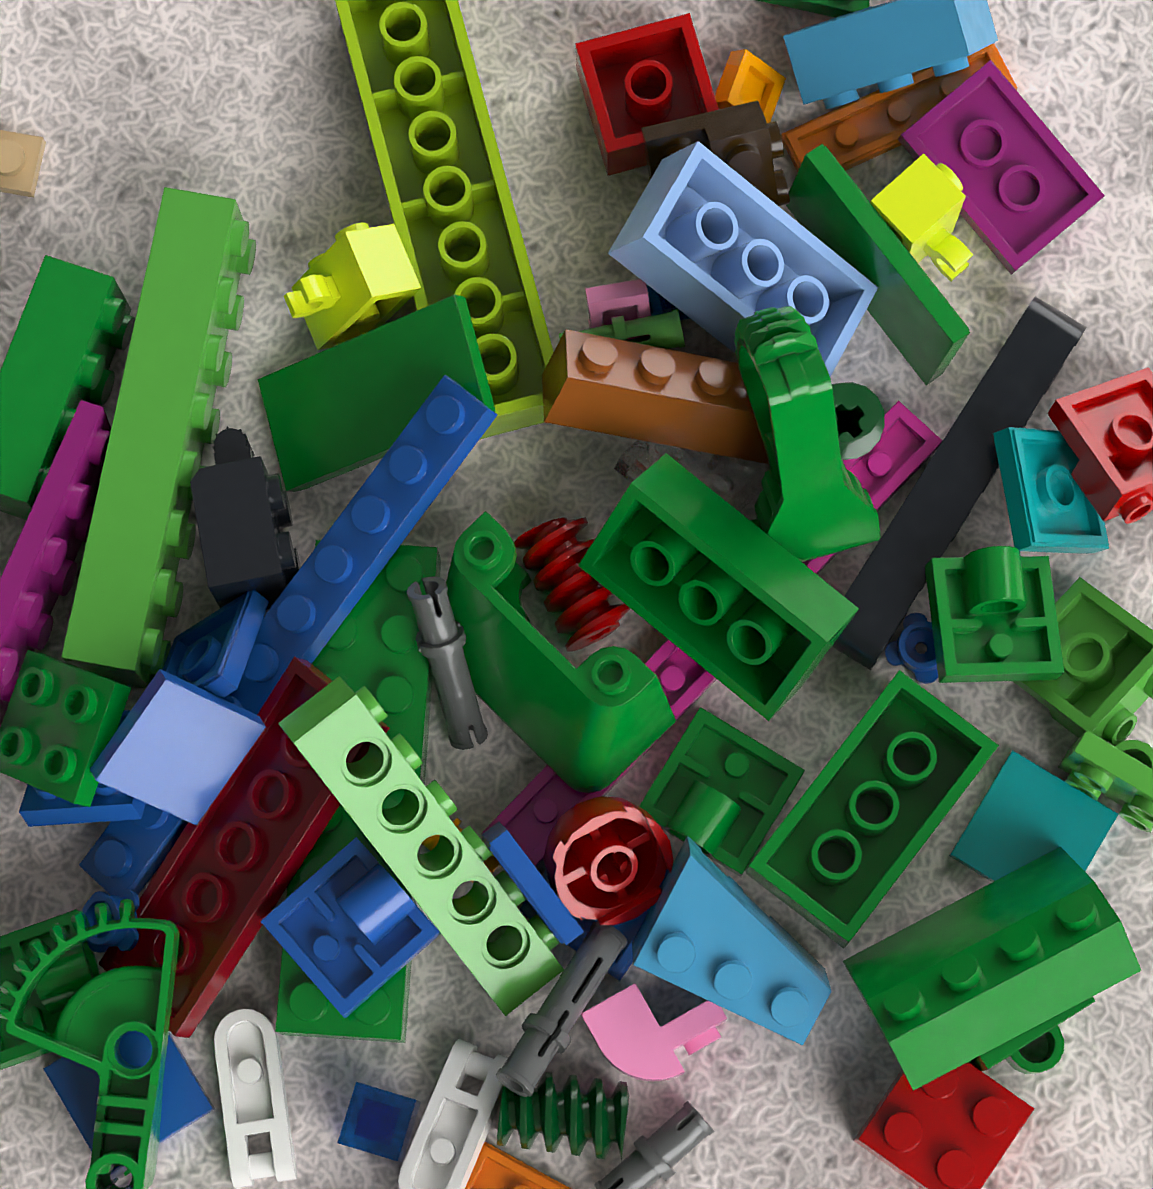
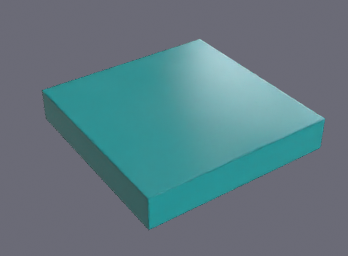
[993,427,1109,554]
[949,750,1119,882]

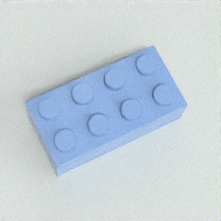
[608,141,878,377]

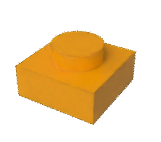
[715,49,786,123]

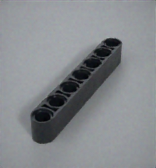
[832,296,1087,671]

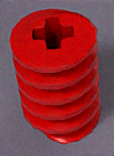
[514,517,631,652]

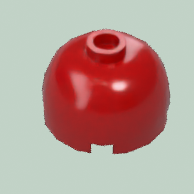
[543,796,674,926]

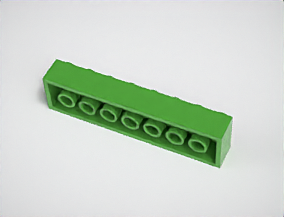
[61,187,256,689]

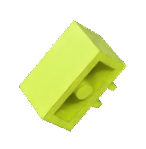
[870,153,973,282]
[284,222,421,350]

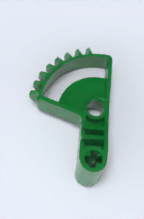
[734,306,880,562]
[0,899,180,1189]

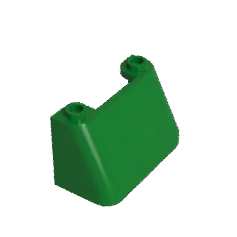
[446,511,676,793]

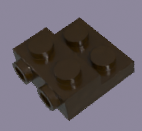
[641,101,790,206]

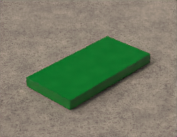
[786,144,970,386]
[258,294,496,492]

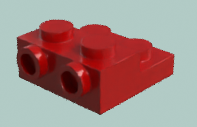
[1047,367,1153,524]

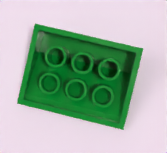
[843,846,1142,1091]

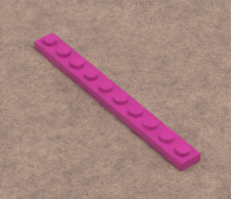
[481,401,943,867]

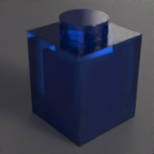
[337,1082,421,1162]

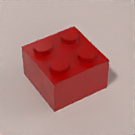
[575,13,719,176]
[853,1062,1034,1189]

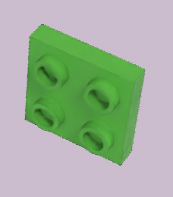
[1058,730,1153,833]

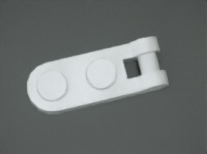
[214,1009,297,1189]
[398,1039,508,1189]

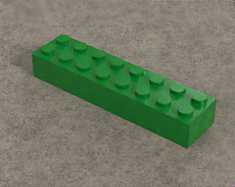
[275,540,441,1043]

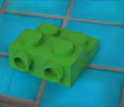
[1013,577,1153,746]

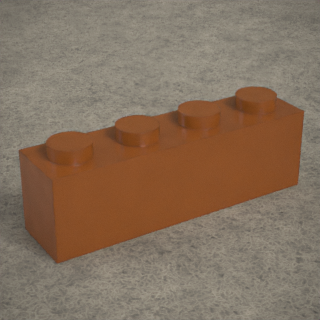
[542,329,769,464]

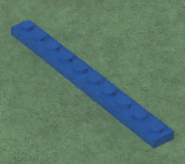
[79,375,498,896]

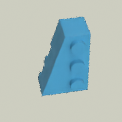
[783,0,998,109]
[632,835,832,1045]

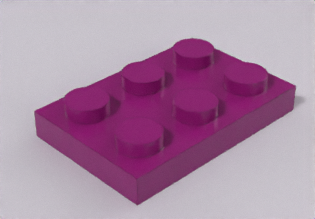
[898,60,1105,275]

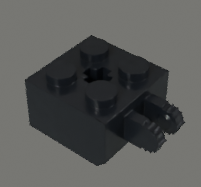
[190,426,301,610]

